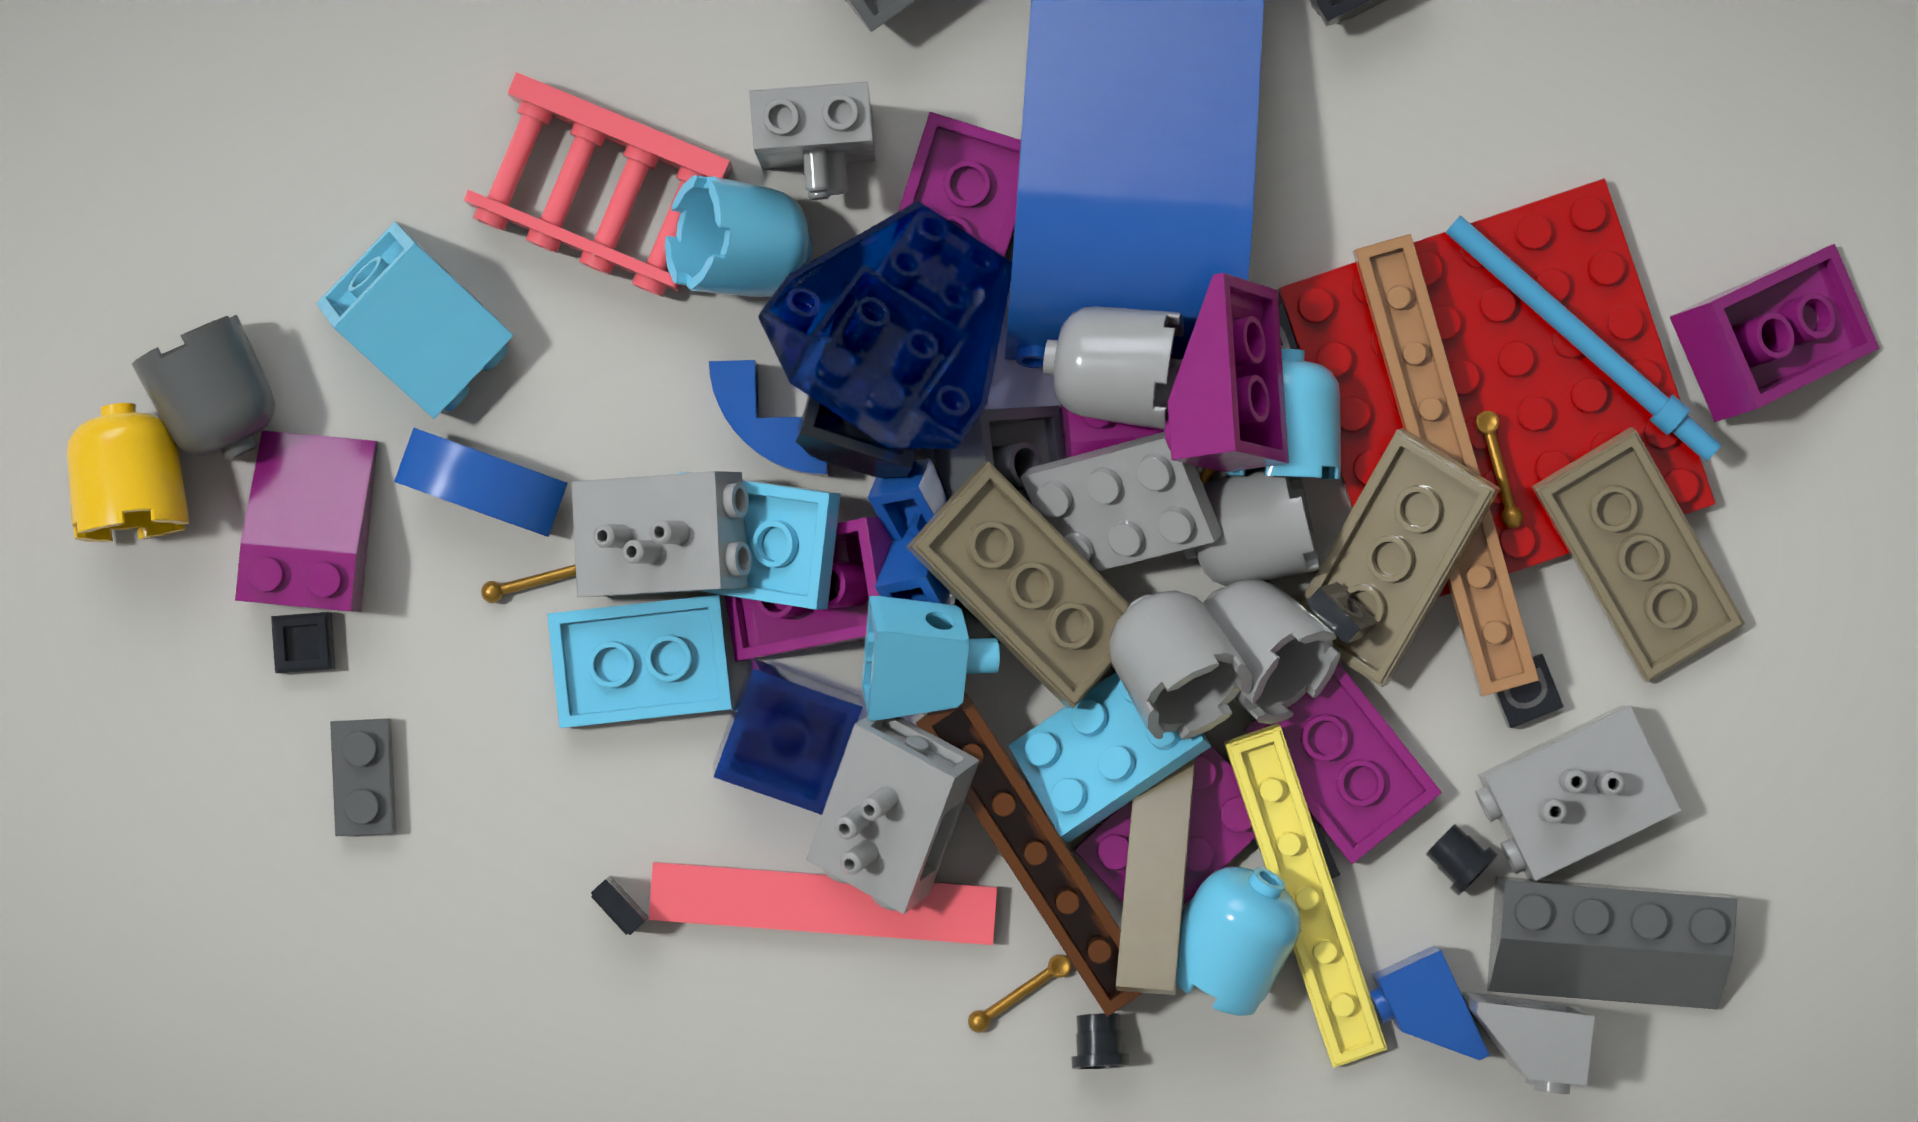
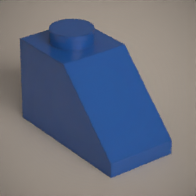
[1369,946,1490,1060]

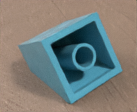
[316,221,514,419]

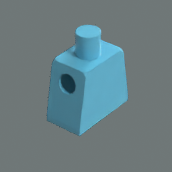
[861,596,1000,721]

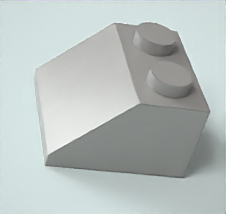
[1462,991,1595,1094]

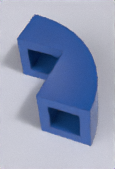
[709,360,829,477]
[394,428,568,537]
[868,458,956,605]

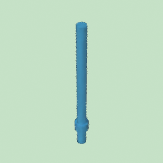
[1445,215,1721,462]

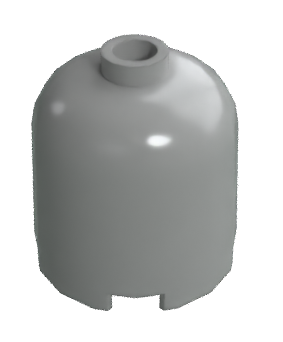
[1043,306,1184,430]
[1184,467,1321,586]
[1203,579,1340,725]
[1109,590,1253,740]

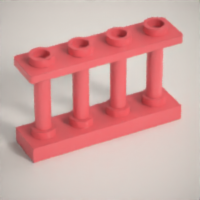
[463,72,733,297]

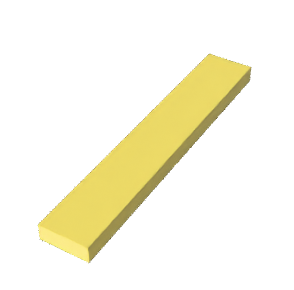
[1224,723,1388,1068]

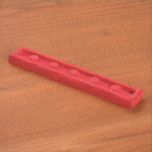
[648,861,997,945]

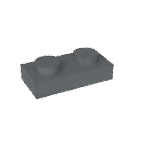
[330,718,396,836]

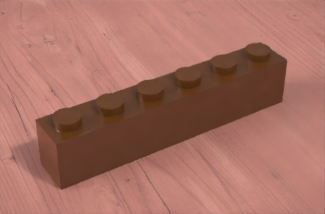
[916,690,1143,1017]

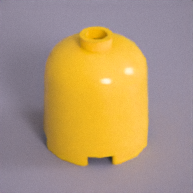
[67,403,189,542]

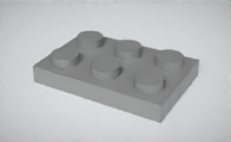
[1021,432,1222,572]

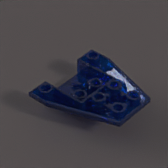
[758,201,1012,449]

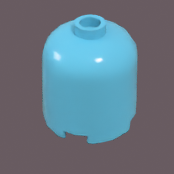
[665,175,812,297]
[1226,349,1341,480]
[1176,867,1301,1016]

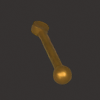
[1475,411,1524,529]
[481,564,576,603]
[968,954,1071,1033]

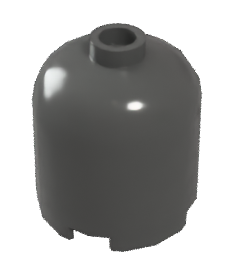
[132,315,275,461]

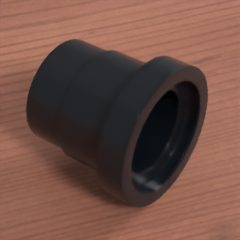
[1426,824,1498,896]
[1071,1013,1130,1070]

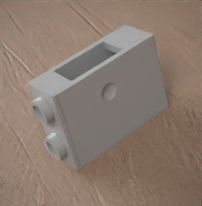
[749,81,876,200]
[572,471,751,597]
[1475,705,1682,881]
[806,715,980,914]

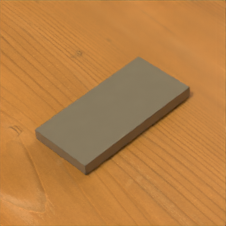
[1531,427,1746,683]
[1299,428,1501,687]
[906,462,1130,708]

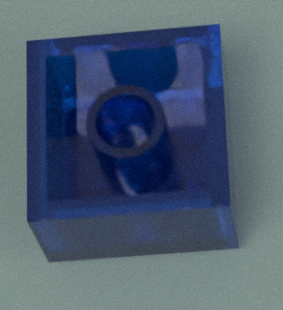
[713,658,863,815]

